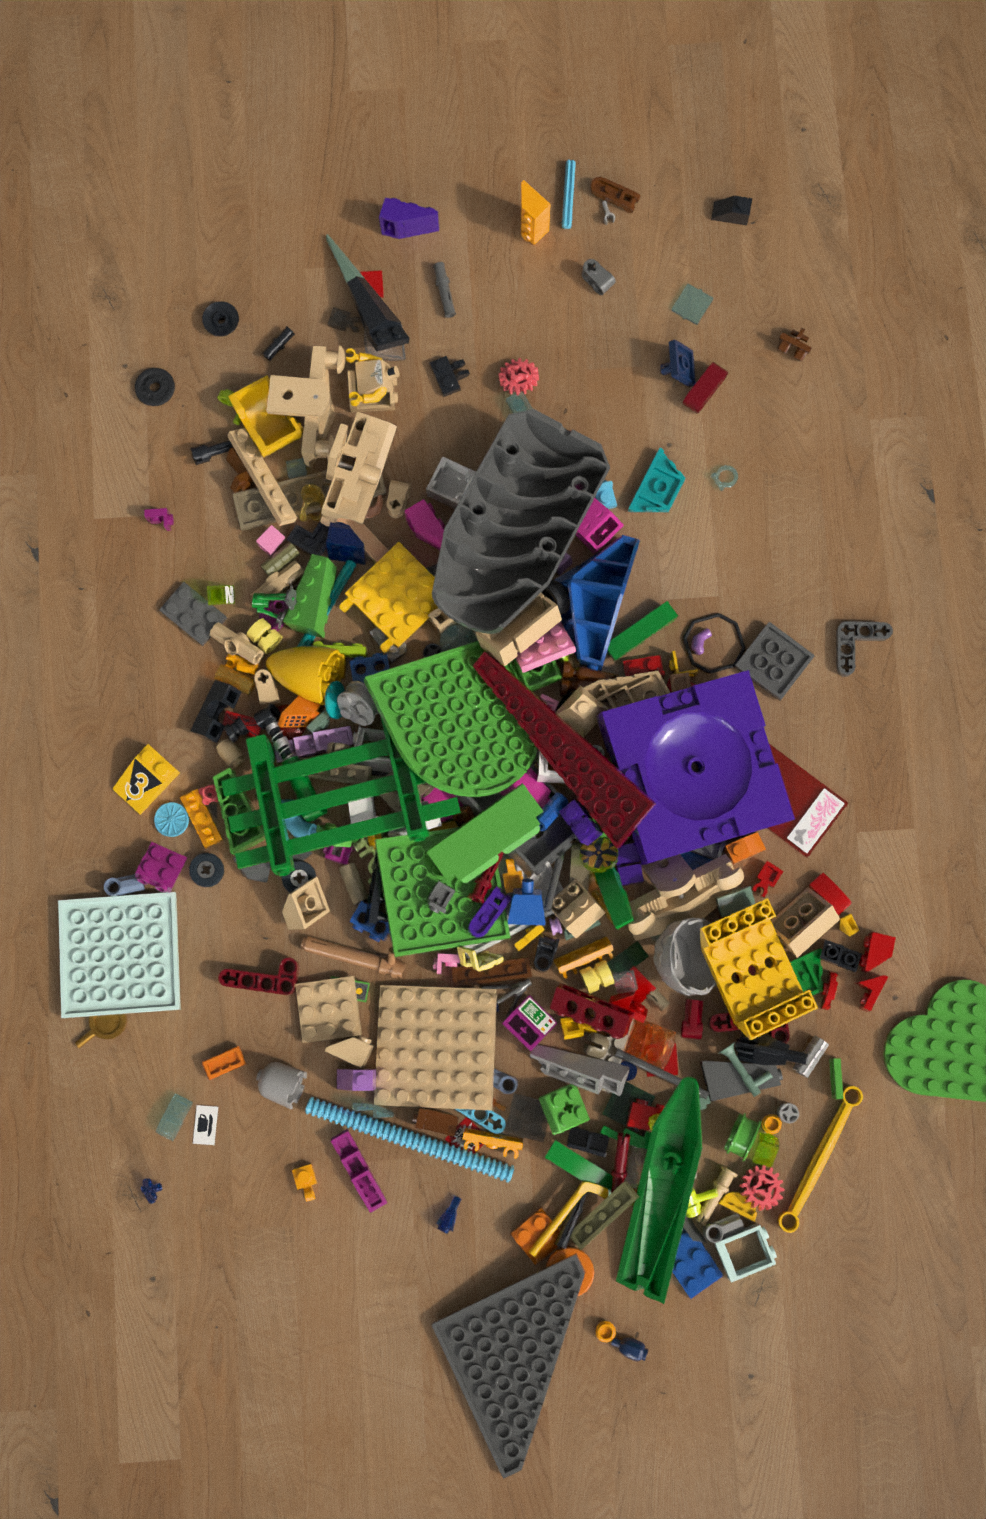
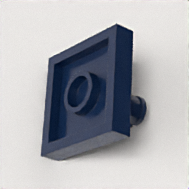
[660,339,696,387]

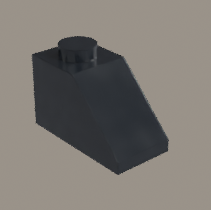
[711,196,753,226]

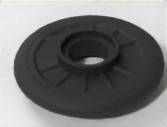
[135,368,175,406]

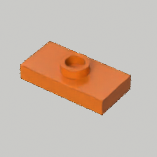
[202,1046,246,1080]

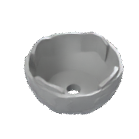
[653,917,716,996]

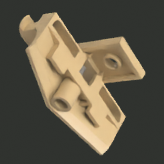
[267,345,345,468]
[320,412,397,527]
[628,854,744,941]

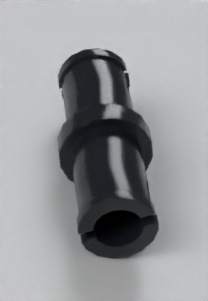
[262,326,295,361]

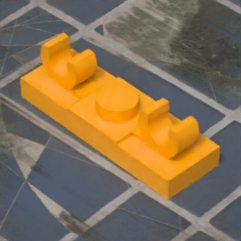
[180,789,223,849]
[554,936,614,979]
[463,1128,523,1159]

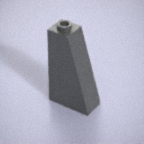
[700,1061,783,1101]

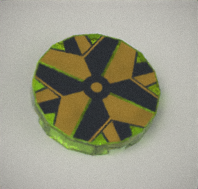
[579,837,618,873]

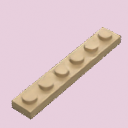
[227,428,297,526]

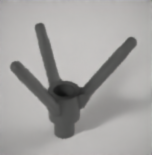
[482,978,532,1018]

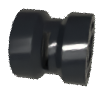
[223,717,250,743]

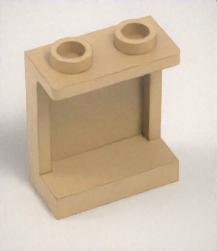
[348,370,398,413]

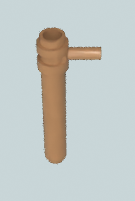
[301,936,406,979]

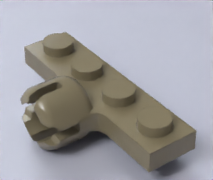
[301,742,372,784]
[583,1019,636,1093]

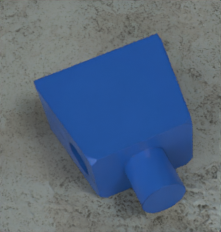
[508,879,545,925]

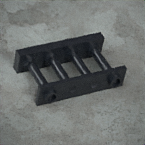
[364,851,388,927]

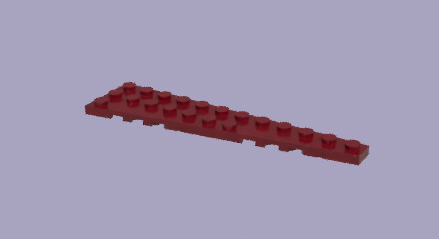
[473,651,656,849]

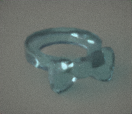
[711,465,738,491]

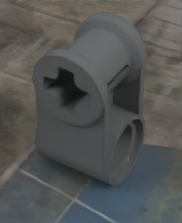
[581,259,616,295]

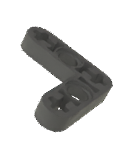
[836,621,893,677]

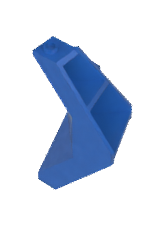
[551,535,640,671]

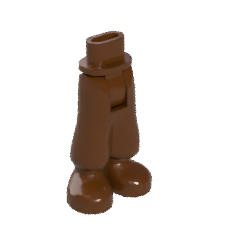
[560,661,619,697]

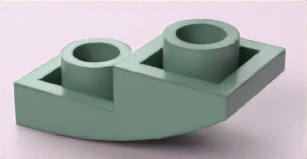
[715,886,755,917]

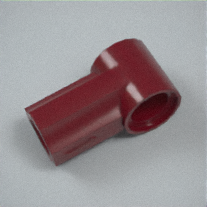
[681,999,703,1040]

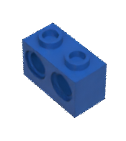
[349,653,390,683]
[350,901,390,942]

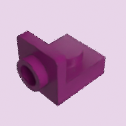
[144,508,174,531]

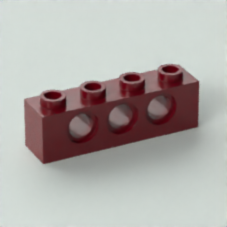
[550,983,635,1039]

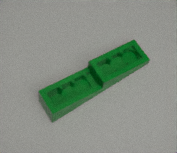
[607,601,678,662]

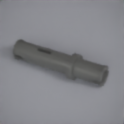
[433,262,456,318]

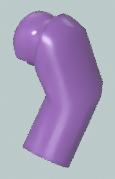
[691,628,712,655]

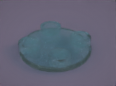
[440,625,477,652]

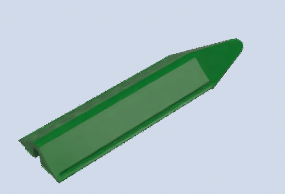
[615,1076,702,1304]

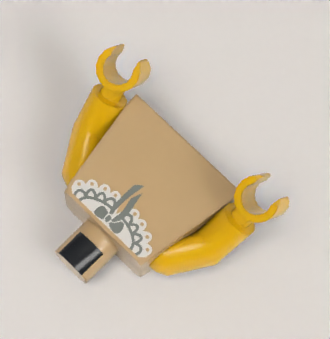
[346,348,399,406]

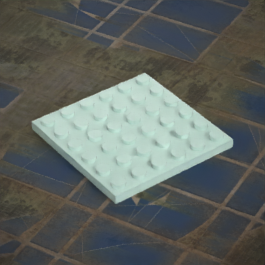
[58,892,181,1018]

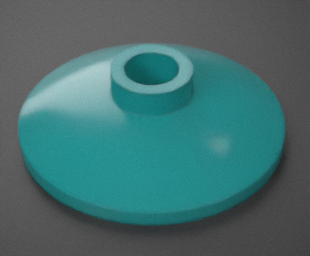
[325,681,346,719]

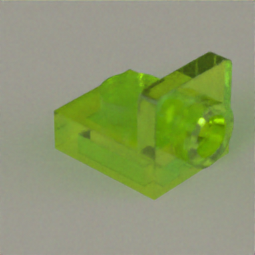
[752,1133,779,1168]

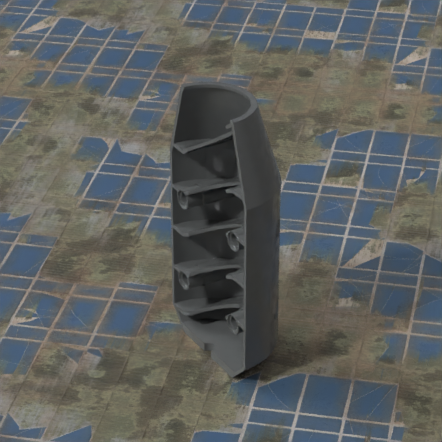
[432,409,610,634]

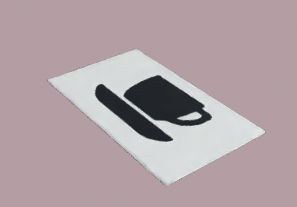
[193,1105,218,1145]

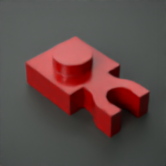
[752,861,784,898]

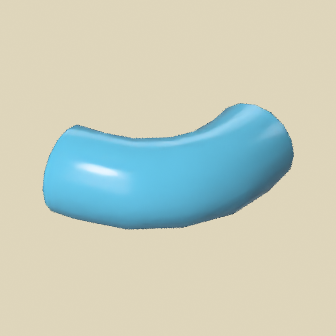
[281,799,317,838]

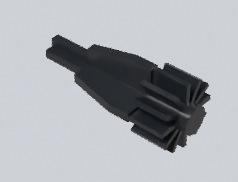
[735,1032,809,1066]

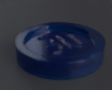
[621,1061,637,1081]

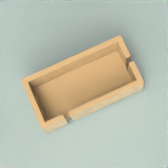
[476,593,562,666]

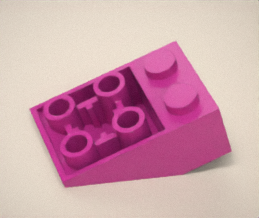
[575,498,624,554]
[405,499,445,550]

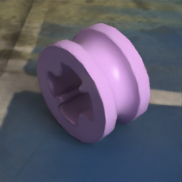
[549,917,562,936]

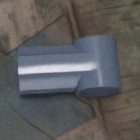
[104,874,145,897]
[493,1068,518,1094]

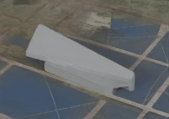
[530,1045,630,1096]

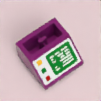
[502,995,557,1051]

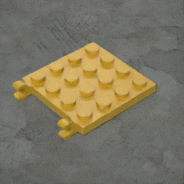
[339,542,438,654]

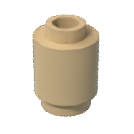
[216,739,244,768]

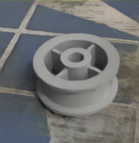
[337,681,379,726]

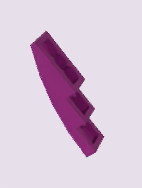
[330,1129,388,1213]

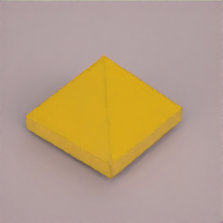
[839,913,860,936]

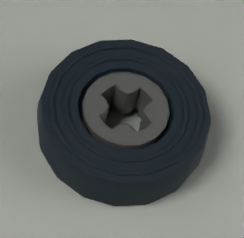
[189,853,224,888]

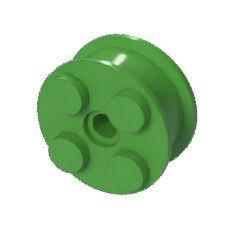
[724,1113,762,1162]

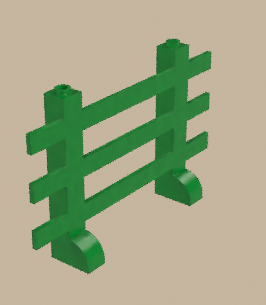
[221,718,461,876]

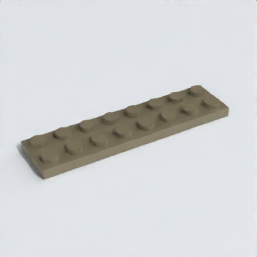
[232,463,386,531]

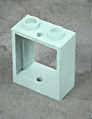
[714,1223,777,1282]

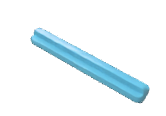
[562,160,576,229]

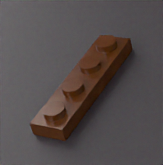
[452,957,532,988]

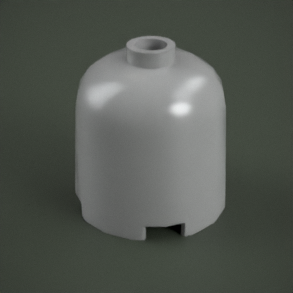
[256,1062,307,1109]

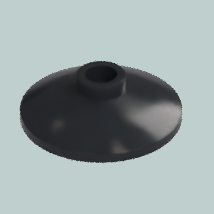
[202,301,239,337]

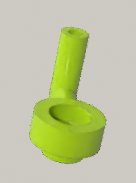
[217,389,241,425]

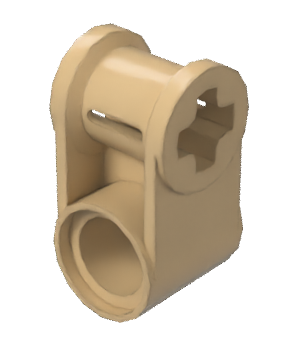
[387,480,410,518]
[254,670,281,708]

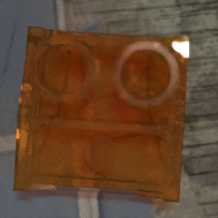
[626,1020,676,1070]

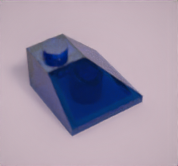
[326,522,366,565]

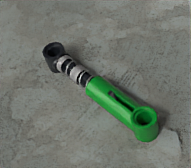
[254,703,328,823]

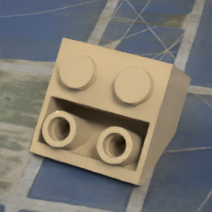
[551,878,606,938]

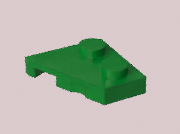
[790,948,823,996]

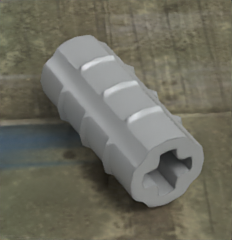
[793,1035,829,1078]

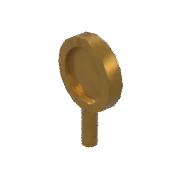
[75,1014,127,1049]

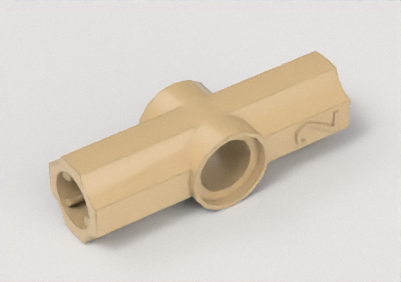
[250,561,304,601]
[210,622,264,665]

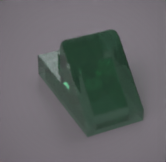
[607,941,649,980]

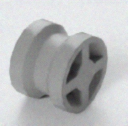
[777,1103,799,1123]

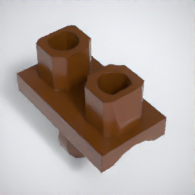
[778,328,812,361]

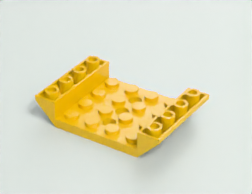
[700,898,818,1040]

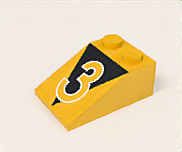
[113,744,180,815]

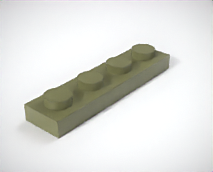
[570,1181,639,1250]

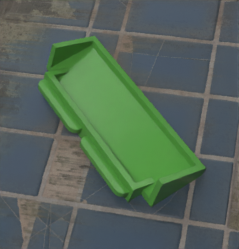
[426,783,544,883]

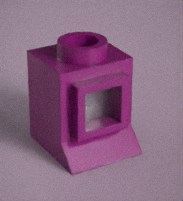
[323,846,355,865]

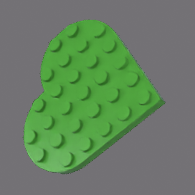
[883,980,986,1102]

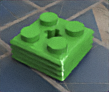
[513,659,562,691]
[539,1084,590,1135]

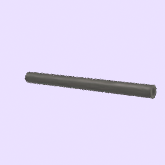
[615,1048,709,1099]

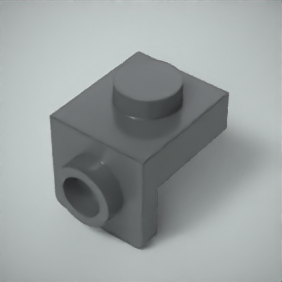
[426,880,455,914]

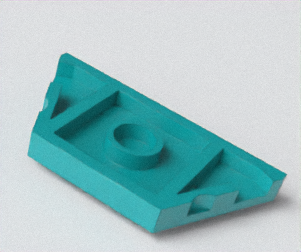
[628,448,686,512]

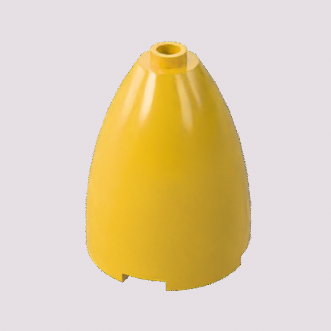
[266,646,346,705]

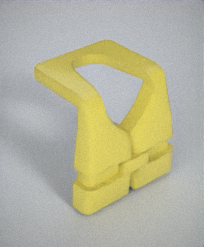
[457,946,504,971]

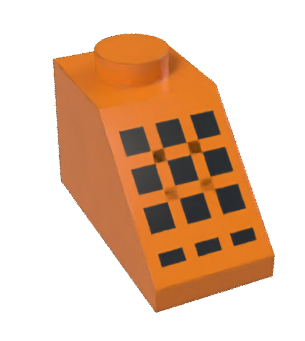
[278,696,321,727]

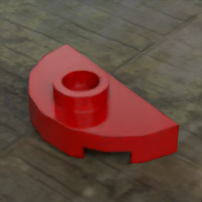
[821,970,838,1010]

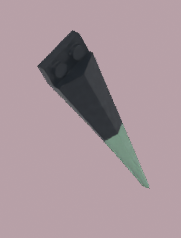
[326,234,410,352]

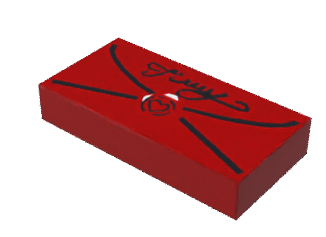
[223,711,262,737]

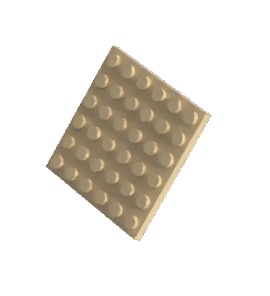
[374,985,497,1110]

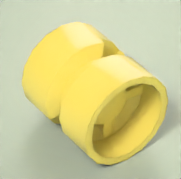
[247,618,283,654]
[579,960,615,994]

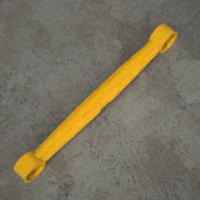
[777,1086,863,1233]

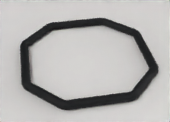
[683,613,745,674]

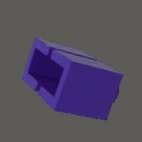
[559,800,603,845]
[611,843,644,886]

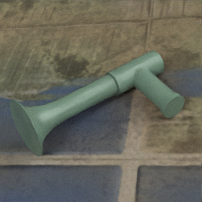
[718,1042,773,1097]

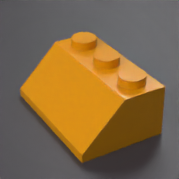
[521,180,550,245]

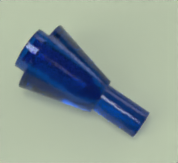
[435,1196,462,1234]

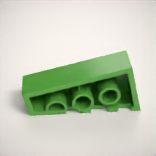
[283,554,337,638]
[213,768,266,855]

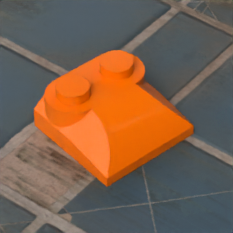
[510,1207,560,1265]

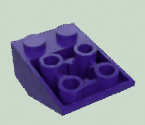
[379,197,440,239]

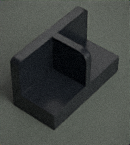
[566,1127,610,1157]

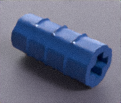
[536,793,569,831]

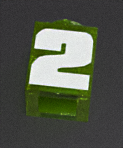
[207,585,235,605]

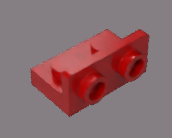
[623,655,665,679]

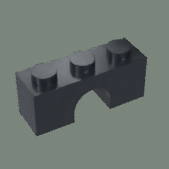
[190,680,242,743]

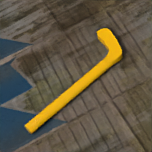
[528,1181,609,1257]

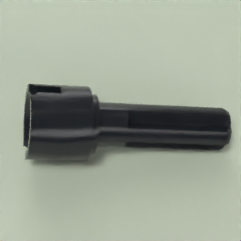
[190,440,233,465]

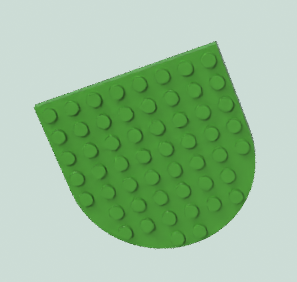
[363,641,538,797]

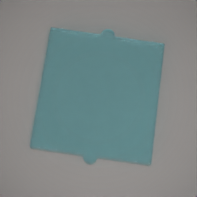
[671,284,714,325]

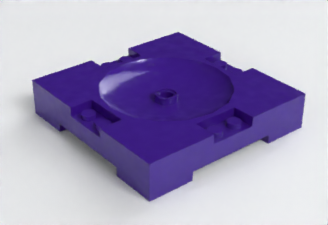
[596,670,795,865]

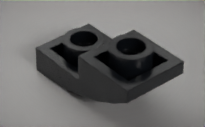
[819,940,862,973]

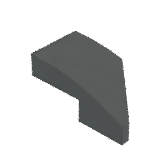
[233,857,271,883]

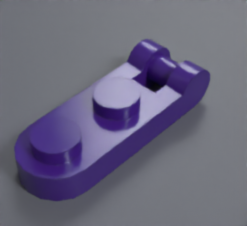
[468,886,512,938]

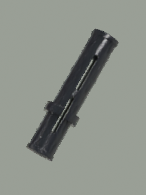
[554,1187,589,1249]

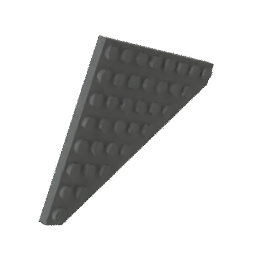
[431,1253,585,1479]

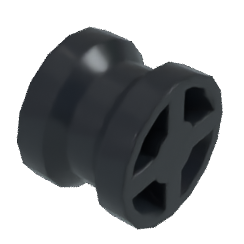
[423,643,442,658]

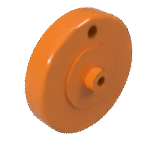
[546,1247,594,1296]

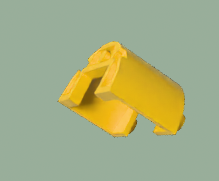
[228,375,304,458]

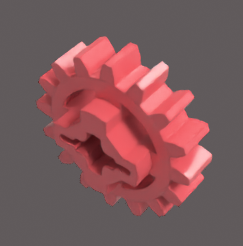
[499,358,539,395]
[740,1165,784,1211]

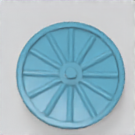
[154,802,189,837]

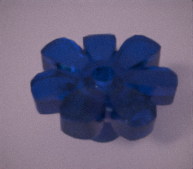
[141,1178,163,1204]

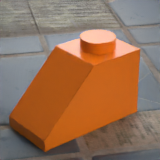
[723,832,766,865]

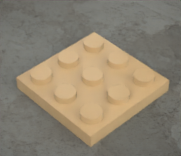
[296,976,362,1043]

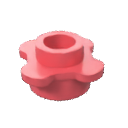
[199,784,219,805]

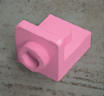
[433,954,460,974]

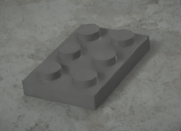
[159,582,227,646]

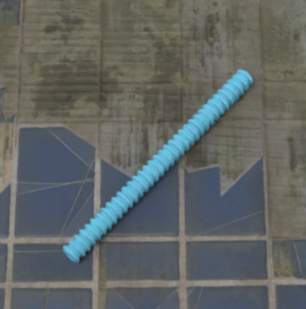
[305,1097,514,1183]

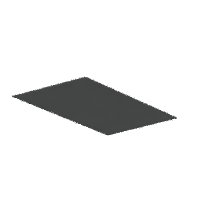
[683,1217,707,1243]

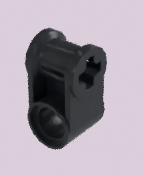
[534,933,560,973]

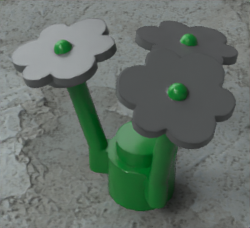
[252,584,297,630]

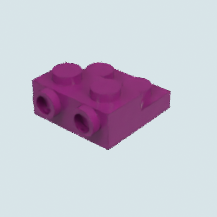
[135,842,187,893]

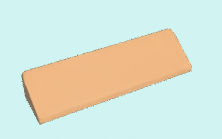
[337,518,389,564]

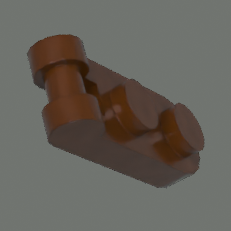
[590,177,641,213]

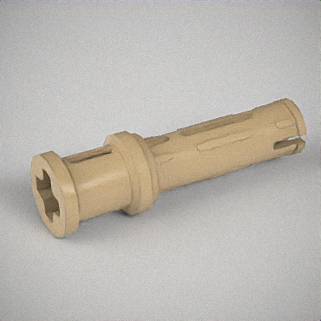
[694,1165,738,1226]

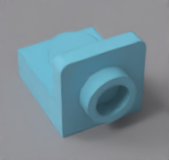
[595,480,617,509]

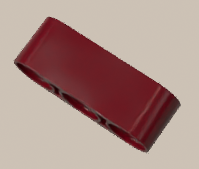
[682,362,729,414]

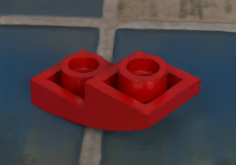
[809,873,852,916]

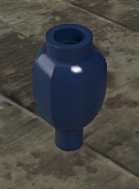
[611,1337,649,1362]

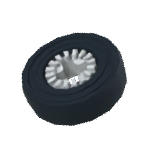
[282,860,316,893]

